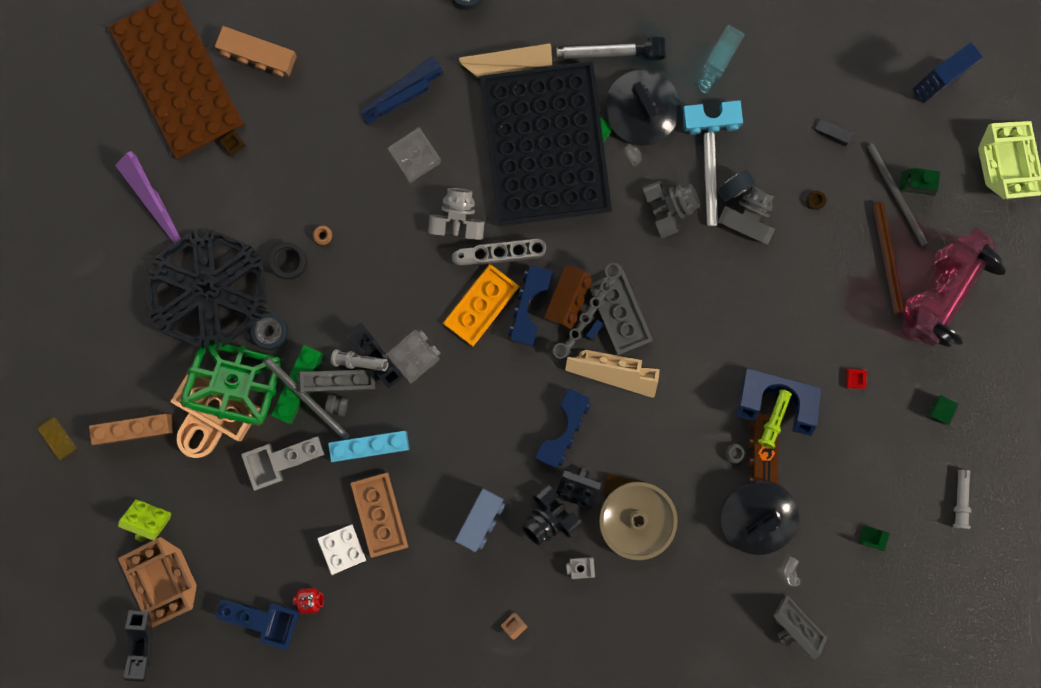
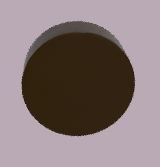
[806,190,826,210]

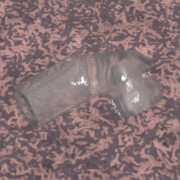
[783,557,800,587]

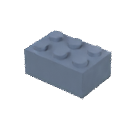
[455,488,505,552]

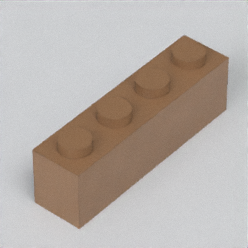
[215,26,297,77]
[89,414,174,445]

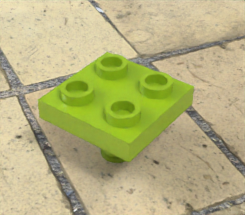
[118,499,171,541]

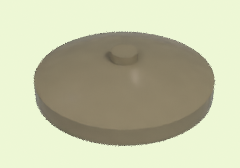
[599,482,678,560]

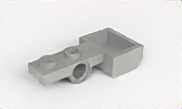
[241,436,325,491]

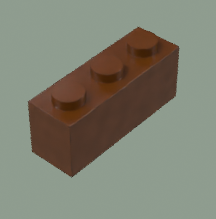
[544,265,593,329]

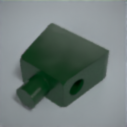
[899,168,940,196]

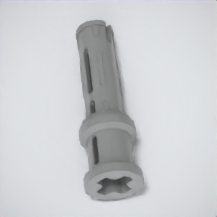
[331,349,388,371]
[952,470,971,529]

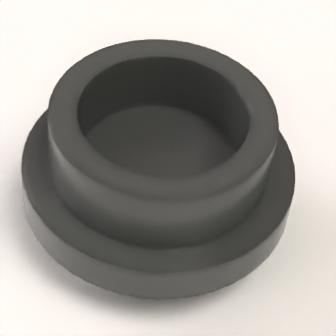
[726,444,745,463]

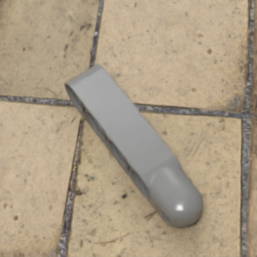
[452,239,546,265]

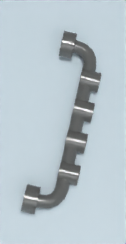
[553,263,622,359]

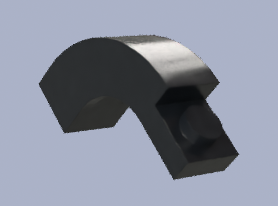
[346,323,403,389]
[123,610,152,682]

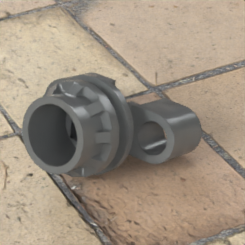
[643,181,700,238]
[718,186,776,244]

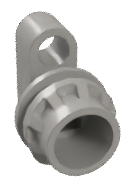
[428,188,485,239]

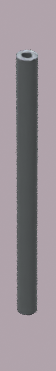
[867,144,928,246]
[263,356,350,440]

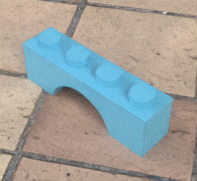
[328,431,410,462]

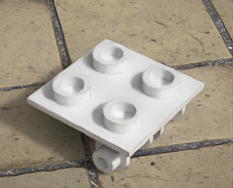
[317,525,366,575]

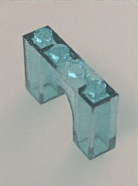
[695,25,745,93]

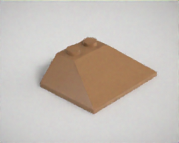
[118,537,197,628]

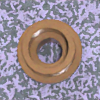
[313,226,332,245]

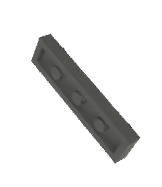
[297,370,375,393]

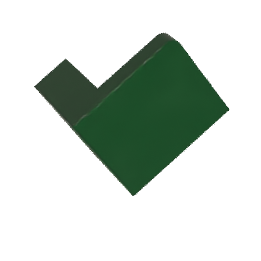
[926,395,958,425]
[858,526,890,552]

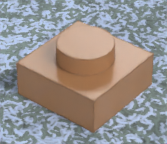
[501,612,528,640]

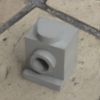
[566,557,595,579]

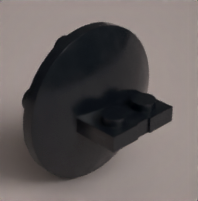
[605,70,681,146]
[720,480,799,555]

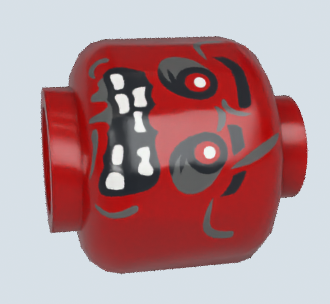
[293,588,324,614]

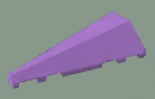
[115,151,181,244]

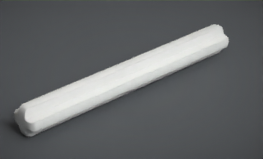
[704,132,718,226]

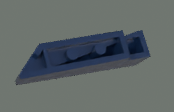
[360,56,443,125]

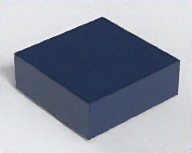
[585,320,603,341]

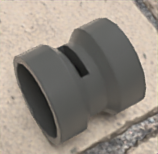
[325,394,349,417]

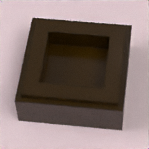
[219,130,246,157]

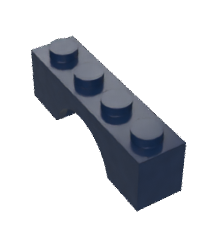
[508,266,552,347]
[535,388,591,468]

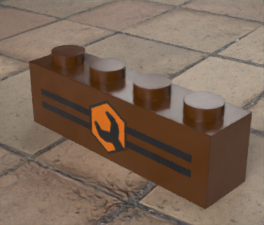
[748,414,778,484]

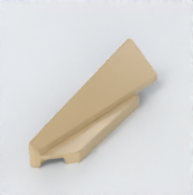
[459,44,552,78]
[565,350,660,398]

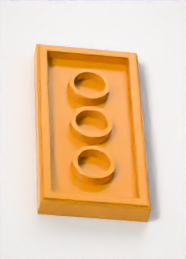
[443,264,520,347]

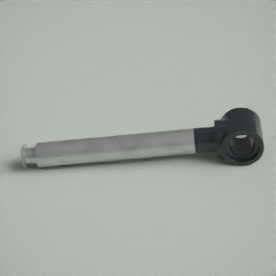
[556,37,666,60]

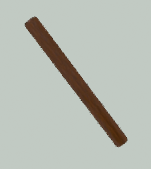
[873,202,905,314]

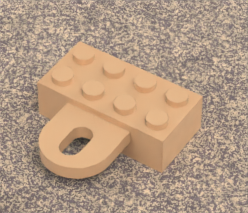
[171,374,261,458]

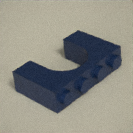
[913,42,983,103]
[736,369,822,436]

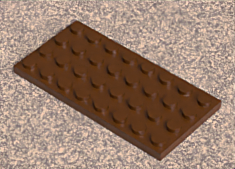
[109,0,245,160]

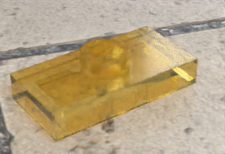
[38,417,77,460]

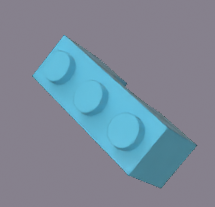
[682,100,743,135]

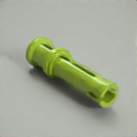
[758,390,792,449]

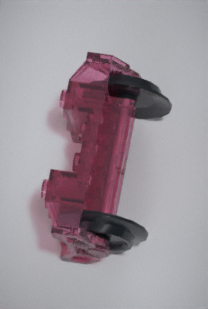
[901,228,1006,347]

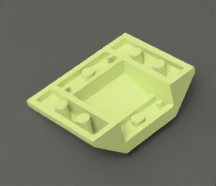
[978,121,1041,199]

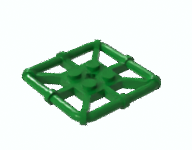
[180,342,282,426]

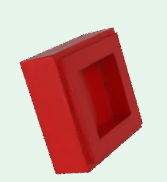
[846,369,867,389]

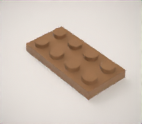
[351,472,409,558]

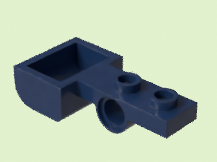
[215,599,299,650]

